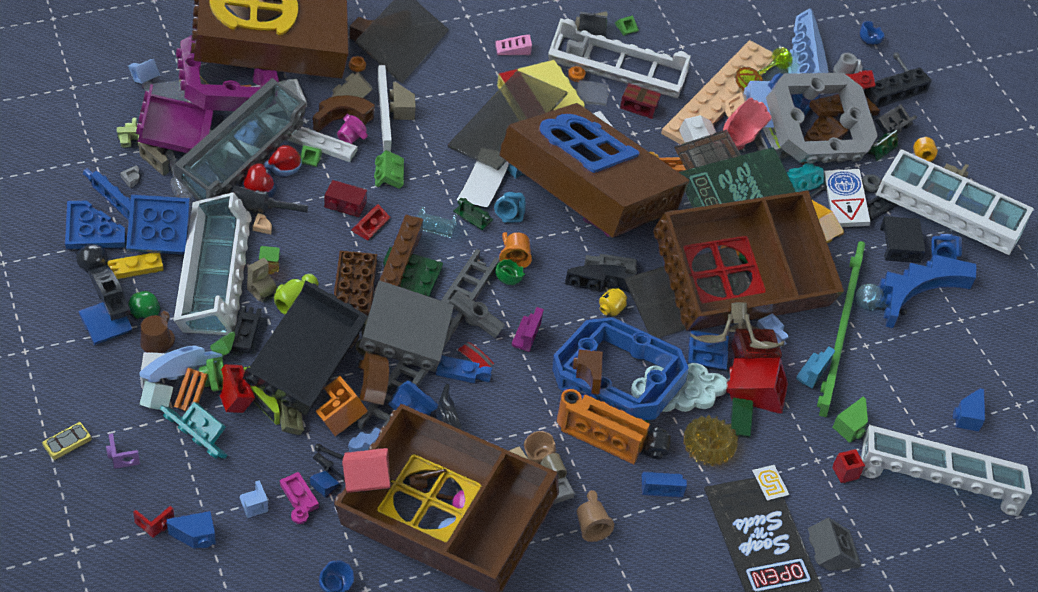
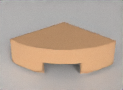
[253,213,272,235]

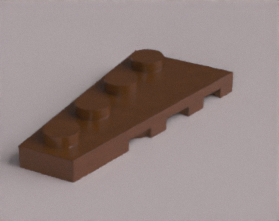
[808,94,880,117]
[800,116,849,165]

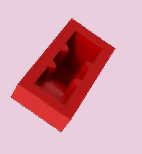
[220,364,255,413]

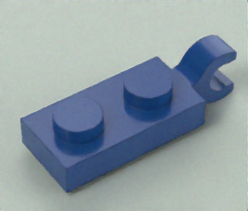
[436,356,492,383]

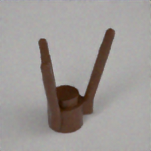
[410,469,454,500]

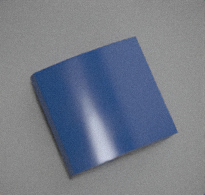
[78,303,132,345]
[687,330,729,370]

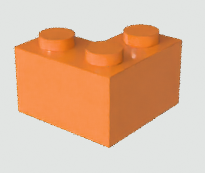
[316,376,368,436]

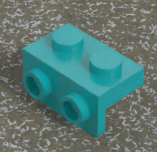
[782,163,825,192]

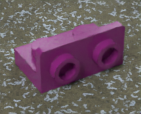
[512,307,544,352]

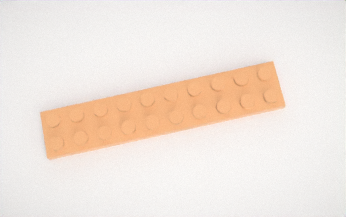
[661,40,778,145]

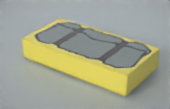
[42,422,91,460]

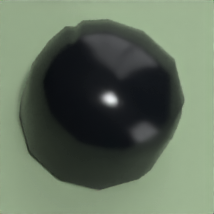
[76,244,108,273]

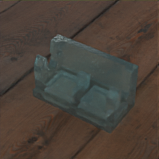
[417,206,458,238]

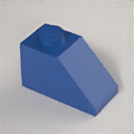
[953,388,985,432]
[167,511,216,549]

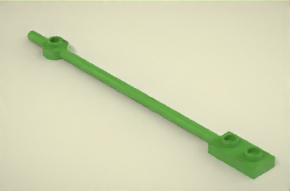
[817,241,865,417]

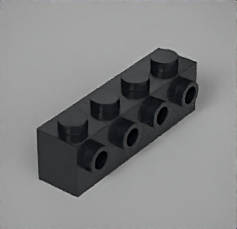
[864,67,932,108]

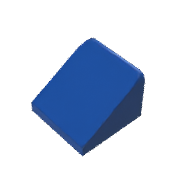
[310,471,340,497]

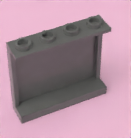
[359,280,454,372]

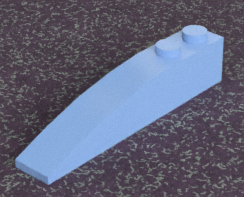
[788,8,828,74]

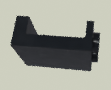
[880,216,926,263]

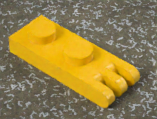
[107,253,163,279]

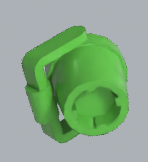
[199,357,224,391]

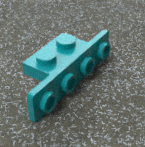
[159,402,228,459]

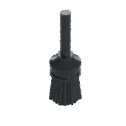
[233,186,308,214]

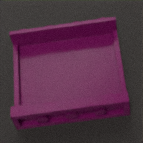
[136,84,213,153]

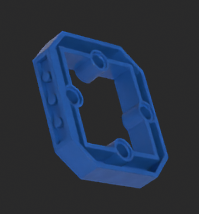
[552,317,689,421]

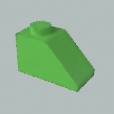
[832,397,868,443]

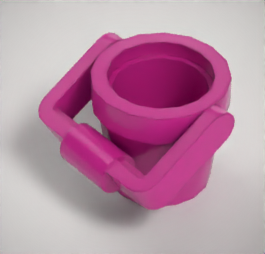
[337,114,368,144]

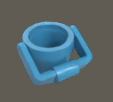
[494,192,526,223]

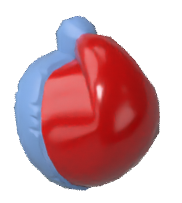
[263,145,302,177]

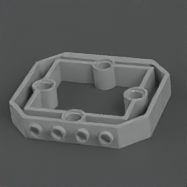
[766,73,878,164]

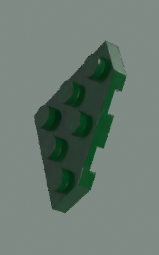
[383,247,443,297]

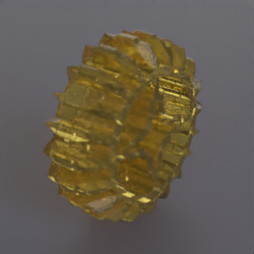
[683,415,738,466]

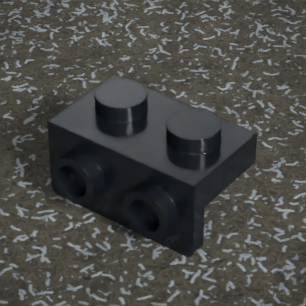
[875,104,917,134]

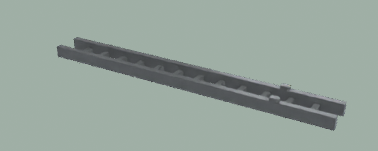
[358,249,500,430]

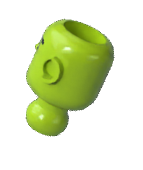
[274,274,319,315]

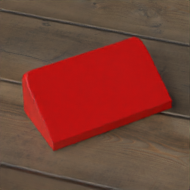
[351,204,391,240]

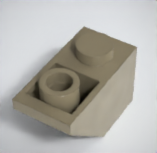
[331,72,372,98]
[389,82,416,120]

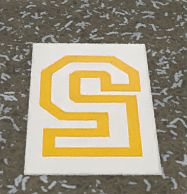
[752,465,789,500]

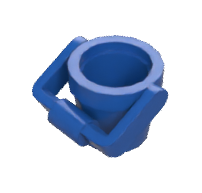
[932,234,962,260]

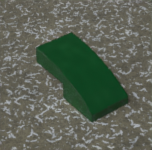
[729,398,753,438]

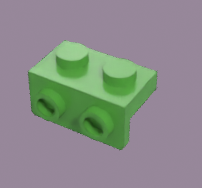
[374,150,404,189]

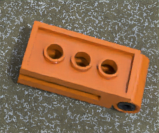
[557,389,650,464]

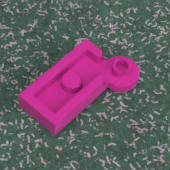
[280,472,319,524]

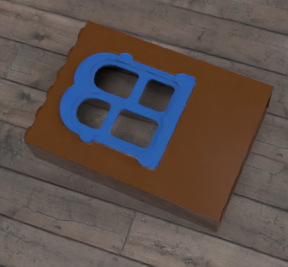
[499,103,690,238]

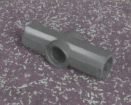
[449,290,505,338]

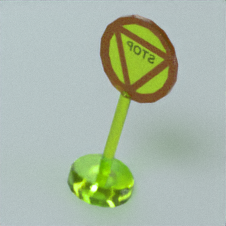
[735,47,793,91]

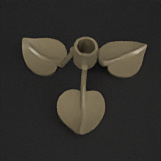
[690,302,784,349]

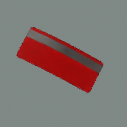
[458,342,494,368]

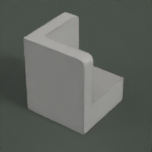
[566,36,589,57]

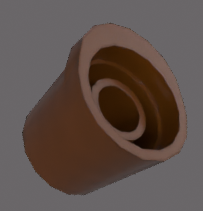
[140,311,175,353]

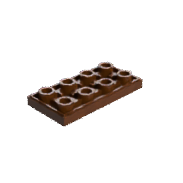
[334,250,378,316]

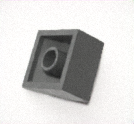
[808,517,861,571]

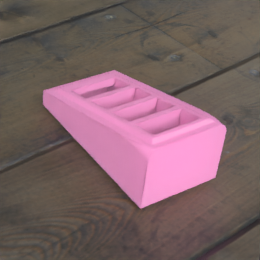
[495,35,532,55]

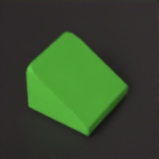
[615,15,639,35]
[301,145,323,167]
[259,246,281,262]
[210,331,235,357]

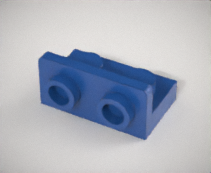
[388,381,438,416]

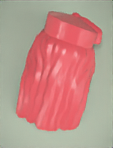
[720,98,771,151]

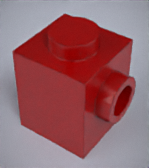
[832,449,865,483]

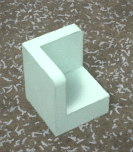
[140,380,173,410]

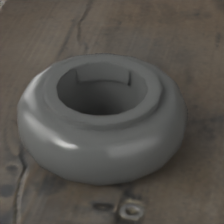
[862,174,882,193]

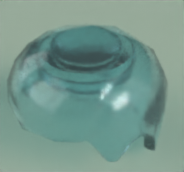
[855,284,885,311]

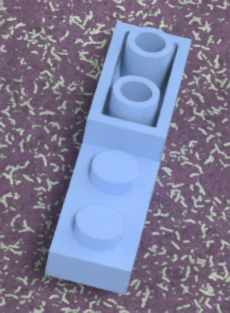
[140,345,222,382]

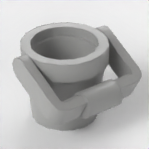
[833,53,863,74]

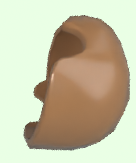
[524,431,556,464]

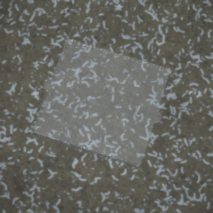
[576,80,609,106]

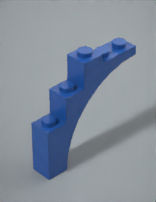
[879,254,977,328]

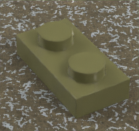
[277,399,304,435]

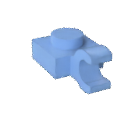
[757,313,789,345]

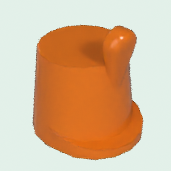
[499,232,532,268]

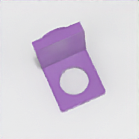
[106,433,140,469]

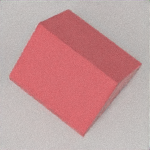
[342,448,390,493]

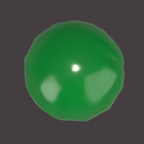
[496,259,525,286]
[128,291,161,319]

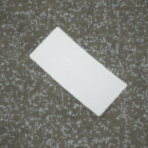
[457,149,509,207]

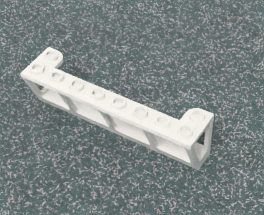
[548,19,691,98]

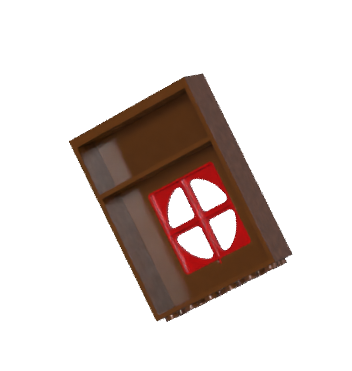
[654,190,844,331]

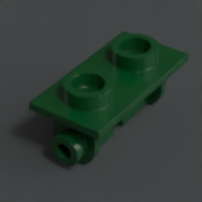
[867,130,898,161]
[453,198,493,230]

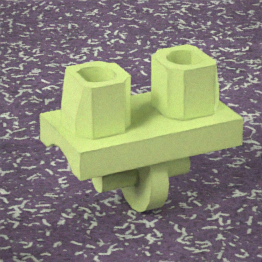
[117,118,141,147]

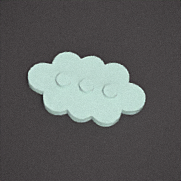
[631,363,727,412]

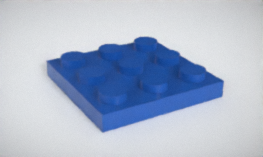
[126,195,190,255]

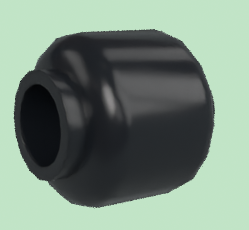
[644,428,671,459]

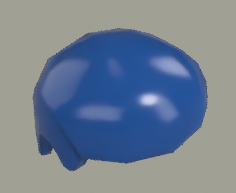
[860,21,884,45]
[319,560,354,592]

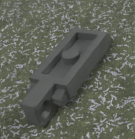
[584,254,637,275]

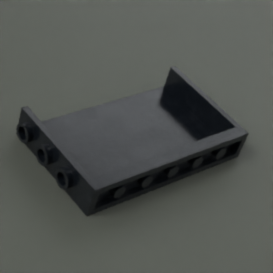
[242,281,368,416]

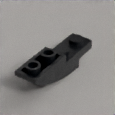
[565,264,644,294]
[88,265,131,321]

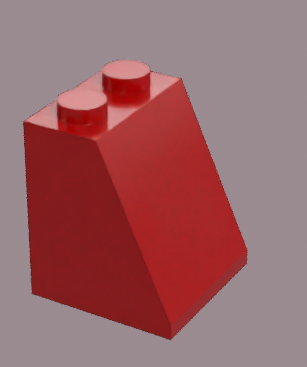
[726,358,788,413]

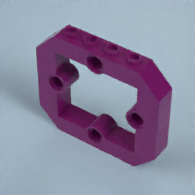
[176,35,280,113]

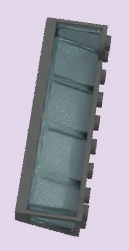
[174,78,306,210]

